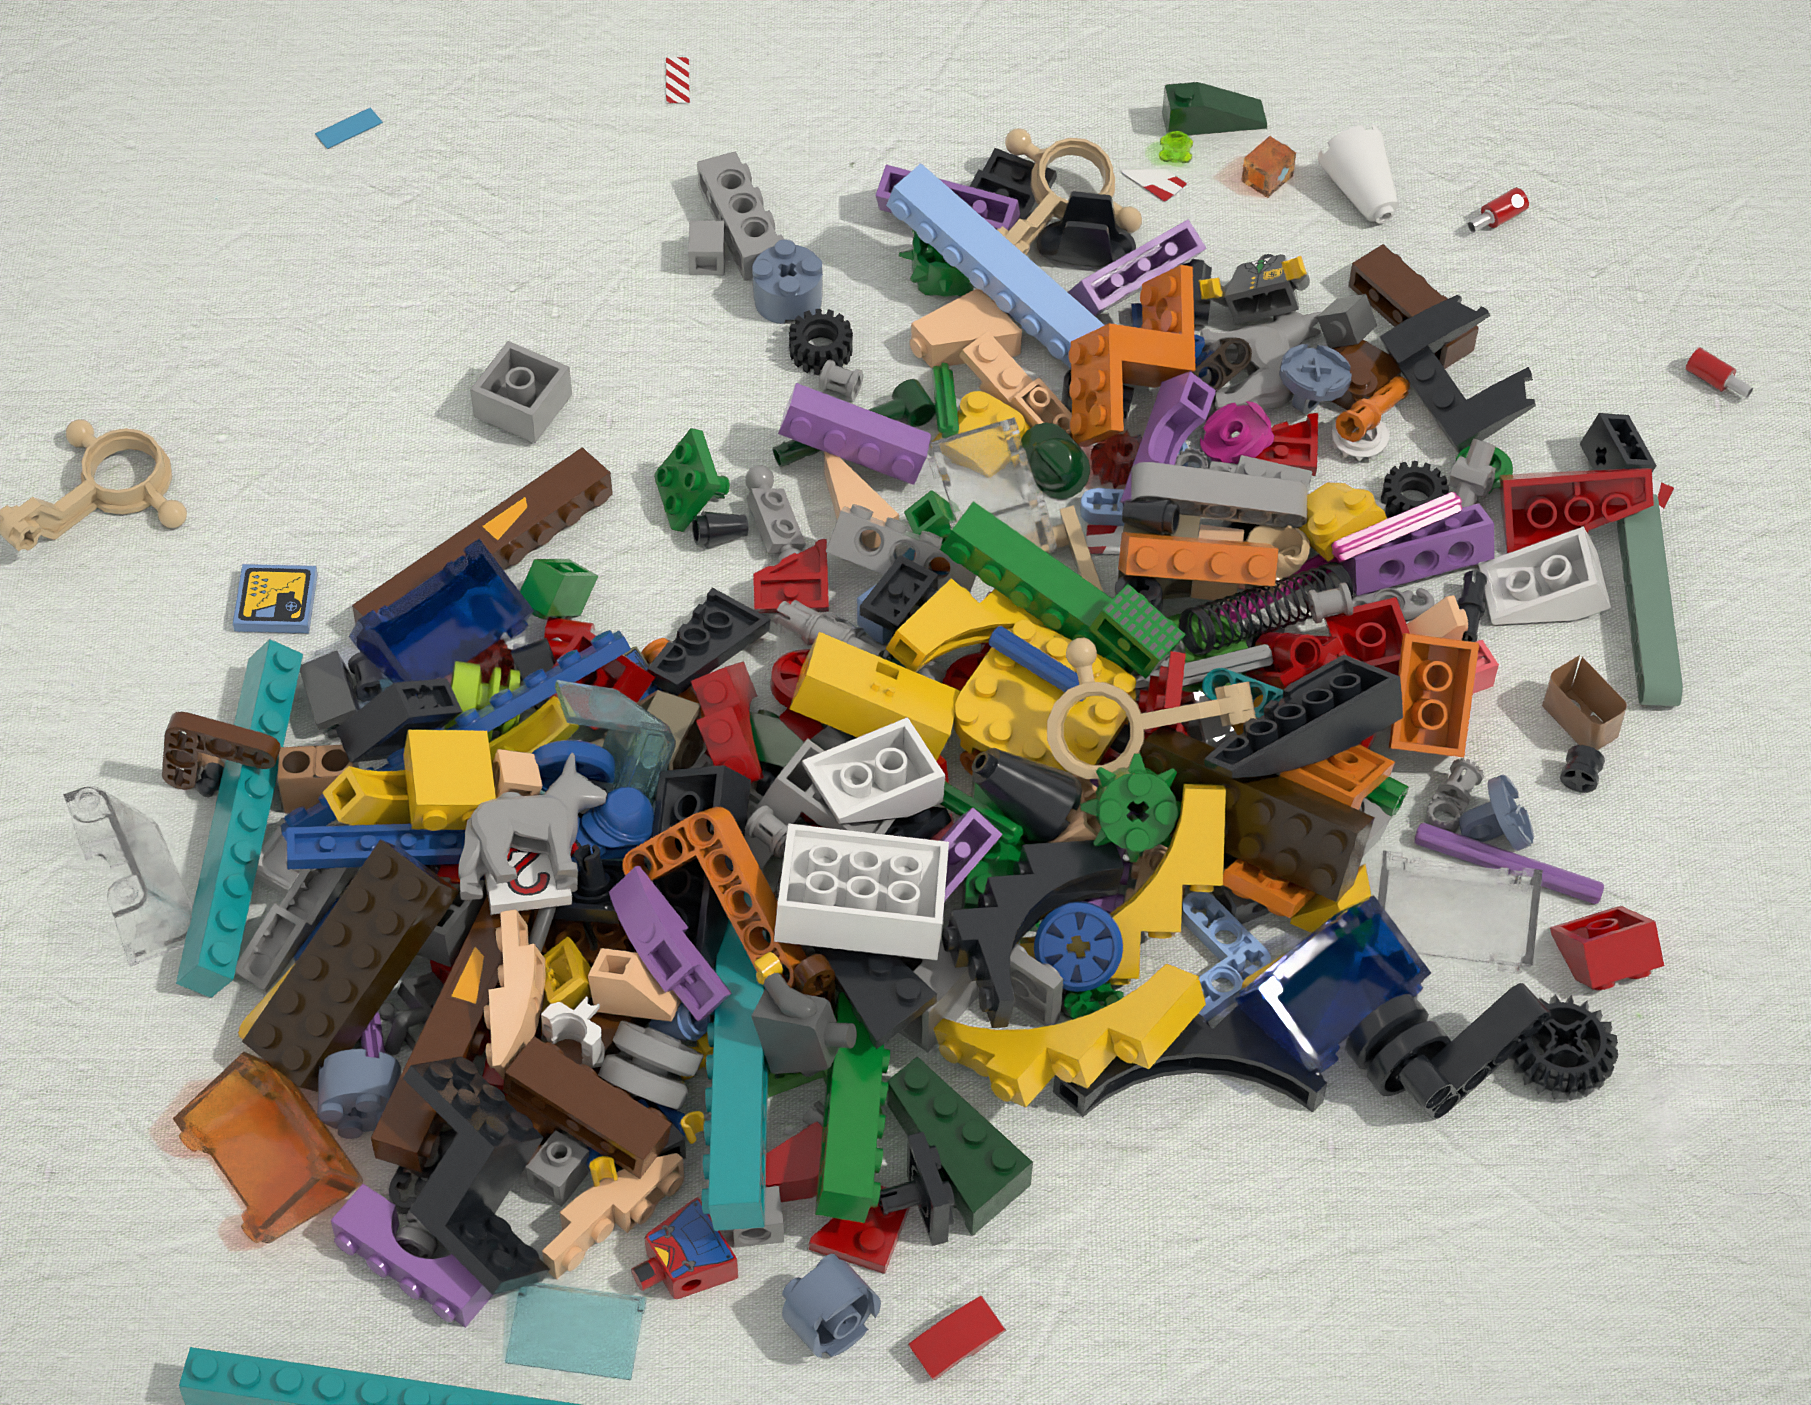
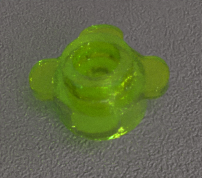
[1159,131,1193,163]

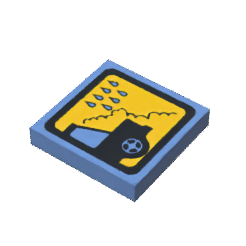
[233,564,318,633]

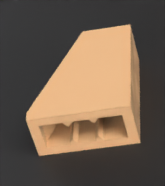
[910,289,1022,368]

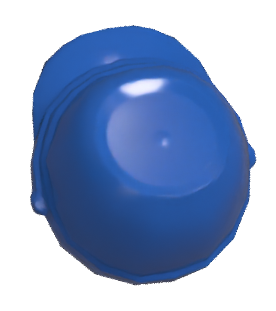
[581,787,654,848]

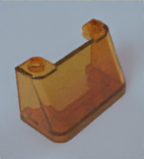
[172,1052,364,1244]

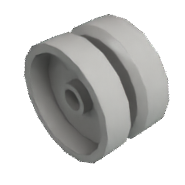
[598,1021,704,1110]

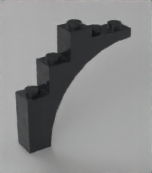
[942,840,1124,1028]
[1053,999,1328,1117]

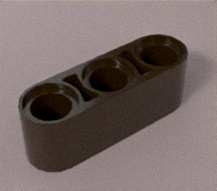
[1192,337,1252,393]

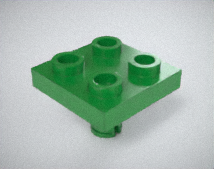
[654,428,730,532]

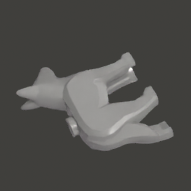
[1200,311,1321,411]
[458,753,608,900]

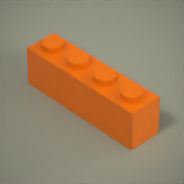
[1118,532,1279,586]

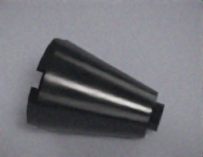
[972,748,1082,844]

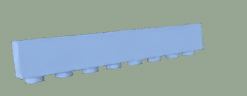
[886,163,1104,369]

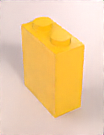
[403,730,496,831]

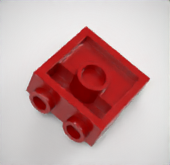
[1138,651,1186,753]

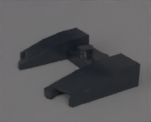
[1379,294,1536,454]

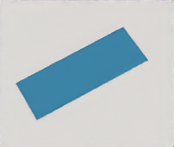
[315,107,383,149]

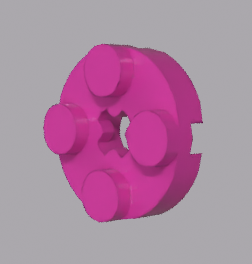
[1200,401,1274,464]

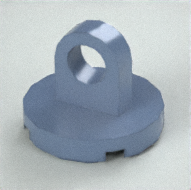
[1279,344,1352,414]
[1459,774,1534,851]

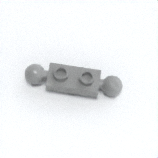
[745,465,806,564]

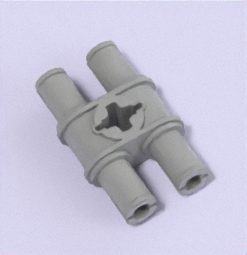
[773,600,891,661]

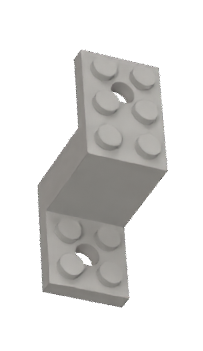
[691,738,896,869]
[835,941,1063,1053]

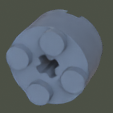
[752,239,823,324]
[317,1049,401,1139]
[782,1254,881,1358]

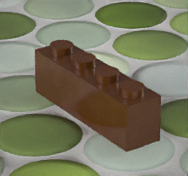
[1348,244,1479,369]
[503,1037,672,1179]

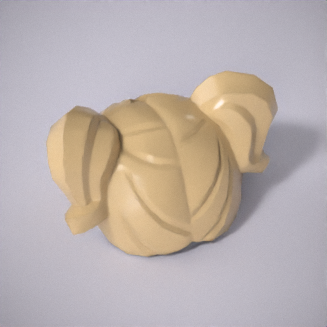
[1246,525,1310,595]

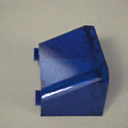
[349,538,534,697]
[1233,895,1431,1073]

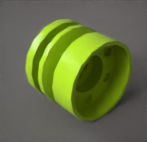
[444,661,521,742]

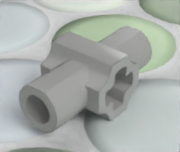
[1449,438,1496,508]

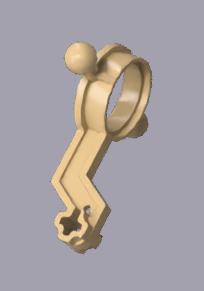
[997,128,1142,255]
[0,419,187,551]
[1047,638,1256,785]

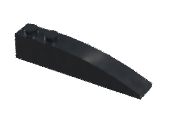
[1204,655,1403,778]
[651,765,751,969]

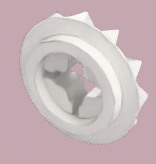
[1331,421,1389,462]

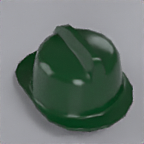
[1017,422,1091,499]

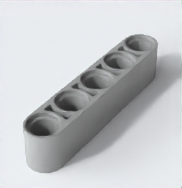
[1131,462,1307,528]

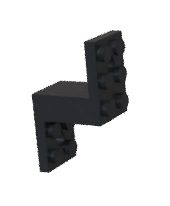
[403,1057,550,1295]

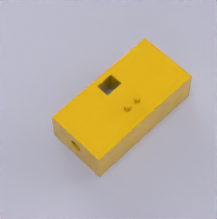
[790,632,960,761]

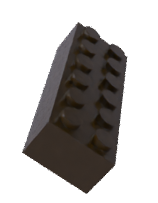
[1127,726,1375,902]
[242,839,460,1092]

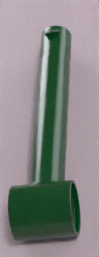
[772,379,936,467]

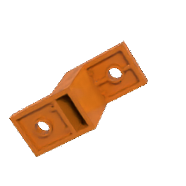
[1069,265,1195,448]
[1223,745,1395,918]

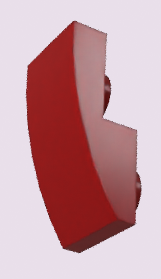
[908,1295,1007,1380]

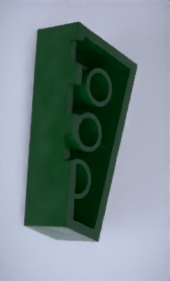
[887,1056,1033,1236]

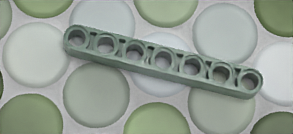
[1616,494,1683,706]

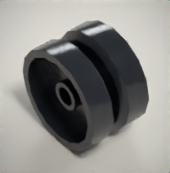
[1345,994,1451,1096]

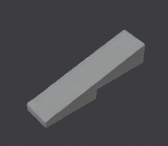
[235,867,360,992]

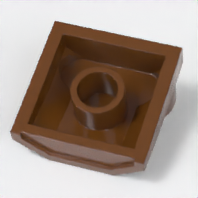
[1331,339,1401,410]

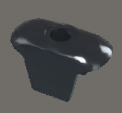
[1036,191,1136,267]

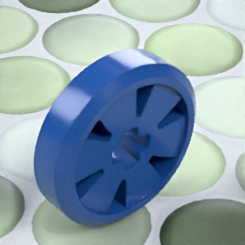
[531,740,615,792]
[1034,902,1123,991]

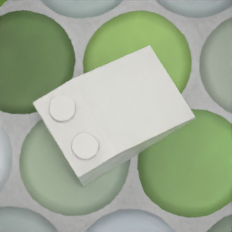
[1479,526,1611,625]
[802,717,945,824]

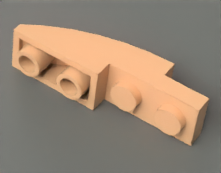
[959,331,1073,439]
[484,909,545,1080]
[542,1153,684,1279]

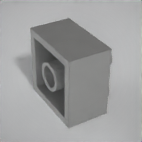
[470,341,572,443]

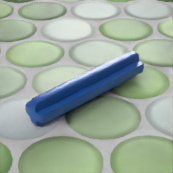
[989,626,1086,701]

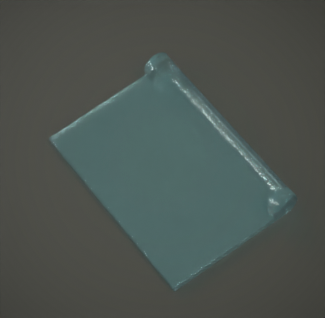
[505,1282,647,1380]

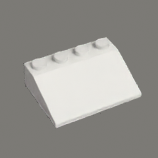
[774,824,949,960]

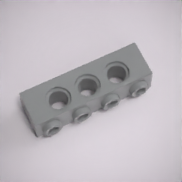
[697,151,784,281]
[826,504,977,593]

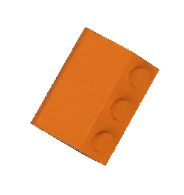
[1388,633,1479,758]

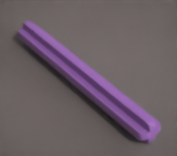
[1415,823,1604,904]

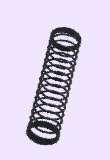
[1179,562,1354,656]

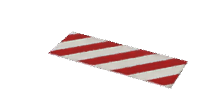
[666,57,690,103]

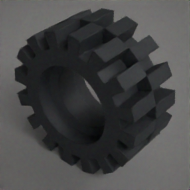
[789,308,853,375]
[1380,461,1449,519]

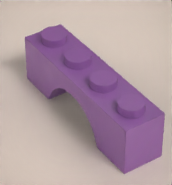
[1120,372,1216,504]
[331,1184,493,1328]

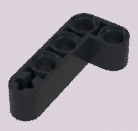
[1397,983,1551,1120]

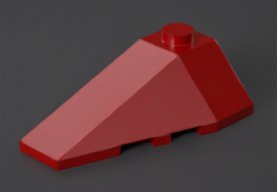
[1499,468,1654,553]

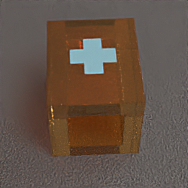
[1241,136,1297,198]

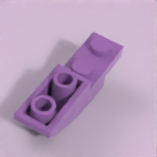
[609,866,732,1021]

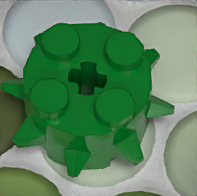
[899,230,974,297]
[1080,753,1181,862]

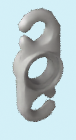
[1352,588,1435,621]

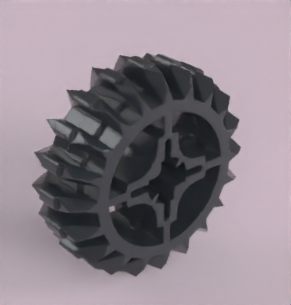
[1509,994,1618,1101]

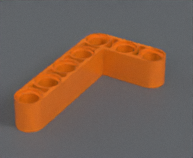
[623,807,807,989]

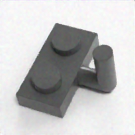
[384,972,444,1055]

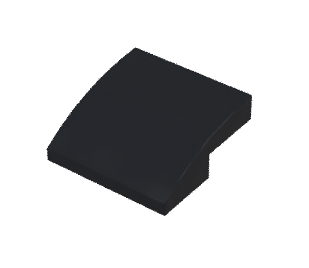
[969,148,1057,220]

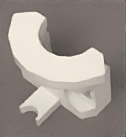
[541,996,605,1068]

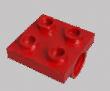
[1245,632,1344,690]

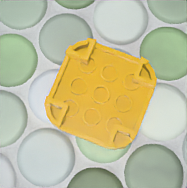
[953,620,1136,781]

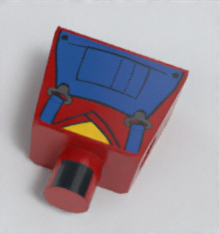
[631,1197,738,1299]

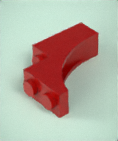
[691,661,764,783]

